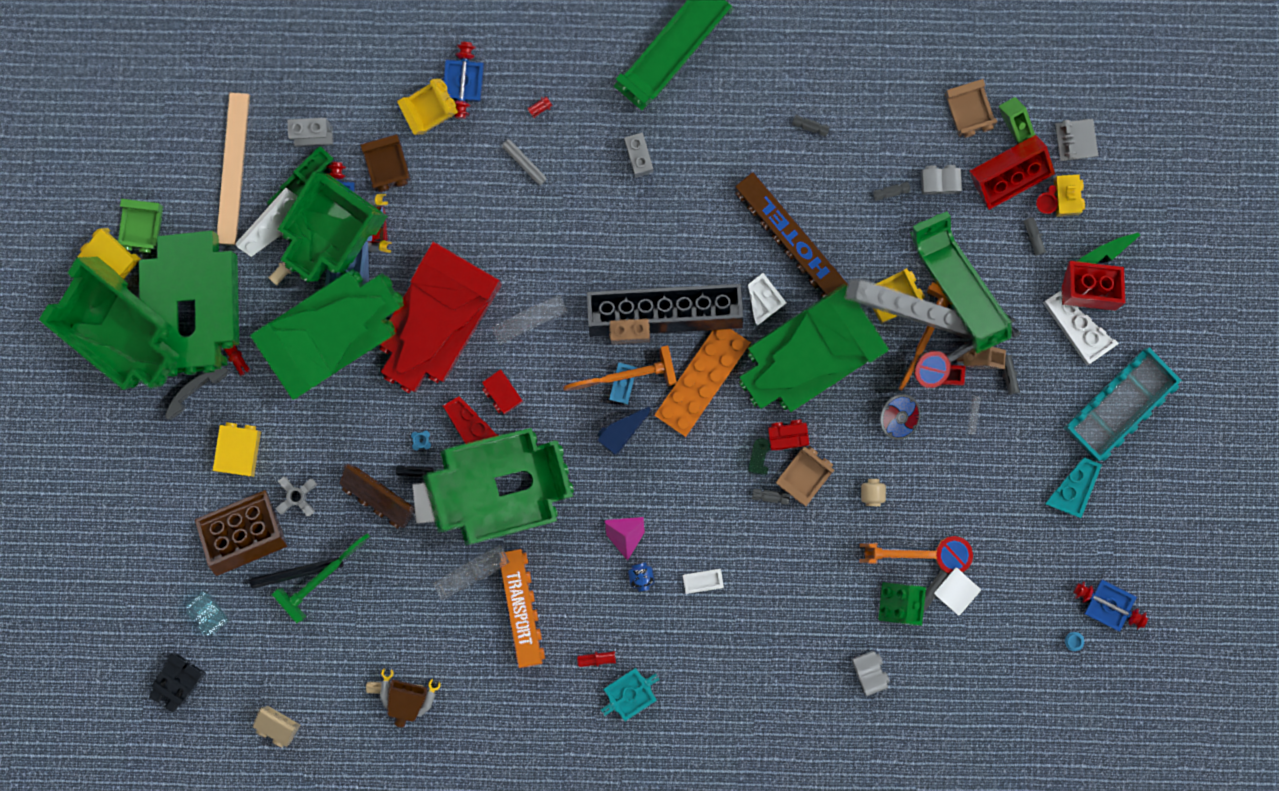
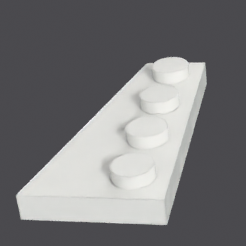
[236,188,298,257]
[1043,291,1119,365]

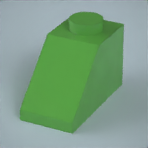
[999,97,1035,144]

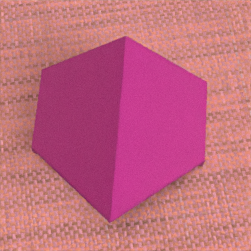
[605,517,645,561]

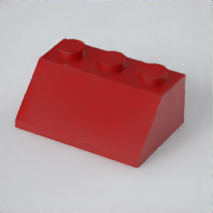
[1062,261,1125,311]

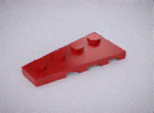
[442,396,499,444]

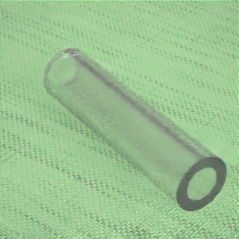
[966,396,981,435]

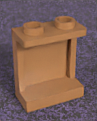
[945,79,997,138]
[610,319,650,344]
[775,446,834,507]

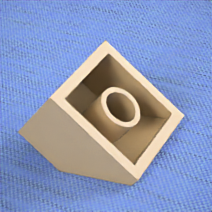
[253,706,301,747]

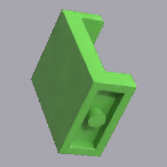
[117,199,163,253]

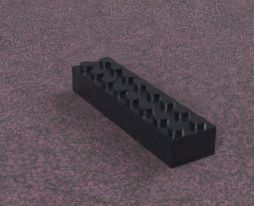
[587,284,743,337]

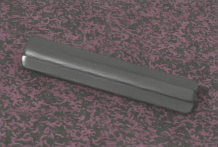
[923,571,949,614]

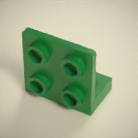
[878,582,926,626]

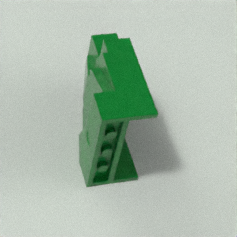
[277,171,388,282]

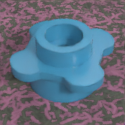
[411,431,431,451]

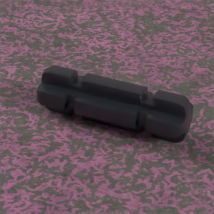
[396,465,434,477]

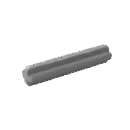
[502,139,546,185]

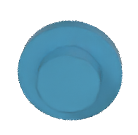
[1065,632,1084,651]

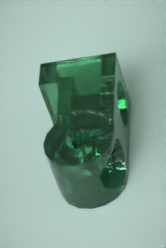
[748,438,770,476]

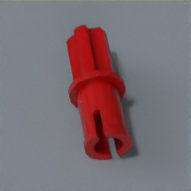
[577,651,616,667]

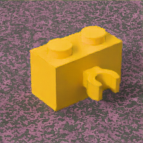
[1053,174,1085,217]

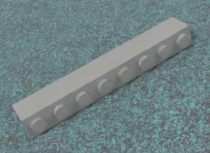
[845,280,973,339]

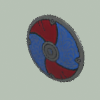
[880,394,921,440]

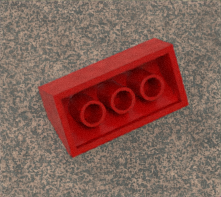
[969,135,1055,210]

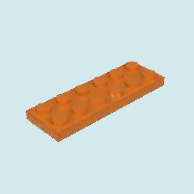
[654,329,751,437]

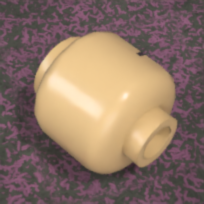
[861,479,886,506]

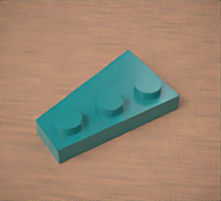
[1045,458,1102,518]

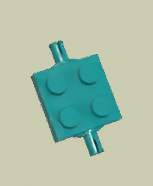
[601,668,660,721]

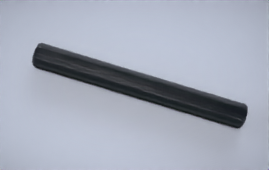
[250,557,344,589]

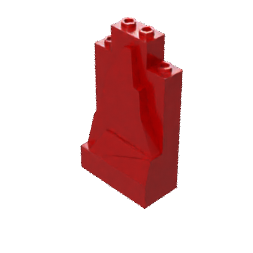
[379,242,502,394]

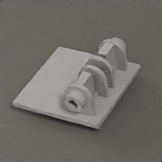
[1055,119,1098,161]

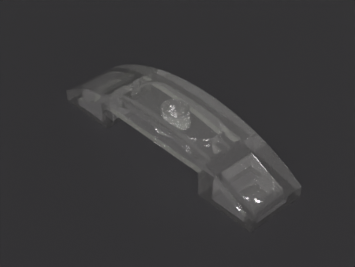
[491,295,568,345]

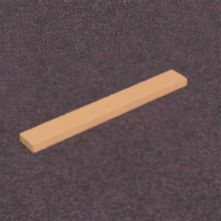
[217,93,250,245]

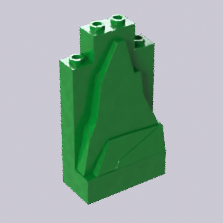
[39,256,179,390]
[250,269,404,400]
[739,284,889,412]

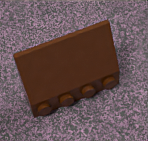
[339,464,415,529]
[195,490,288,576]

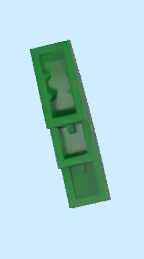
[267,146,334,206]
[1065,232,1140,272]

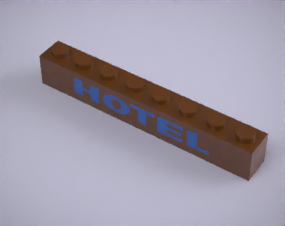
[735,172,848,298]

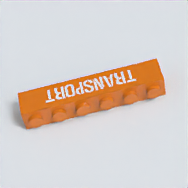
[498,549,546,668]

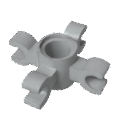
[275,477,317,517]

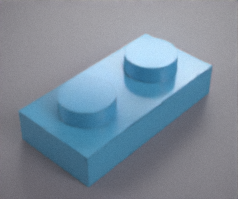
[609,363,637,405]

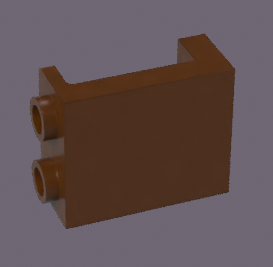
[360,134,411,193]

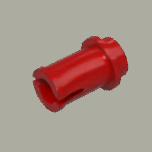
[527,96,553,118]

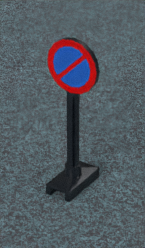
[914,312,1021,388]

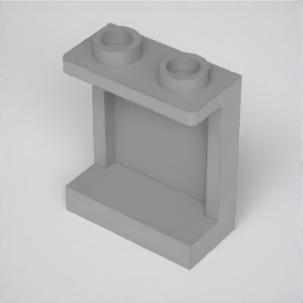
[287,118,333,147]

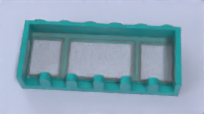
[1063,347,1182,461]

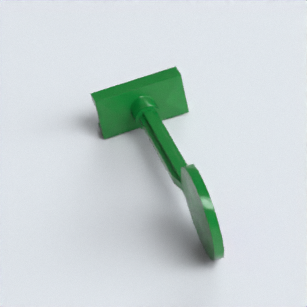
[272,533,371,623]

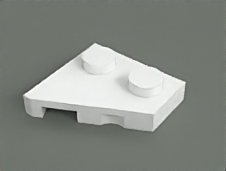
[748,273,786,326]

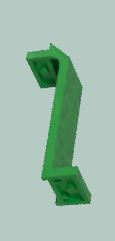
[614,0,734,111]
[910,211,1011,354]

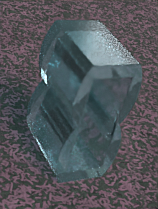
[186,591,230,636]

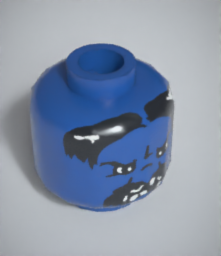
[628,563,655,592]

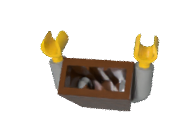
[380,668,441,727]

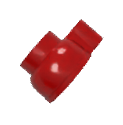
[1036,185,1058,214]

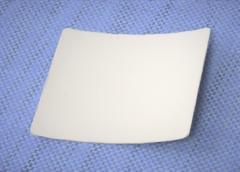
[934,568,981,615]

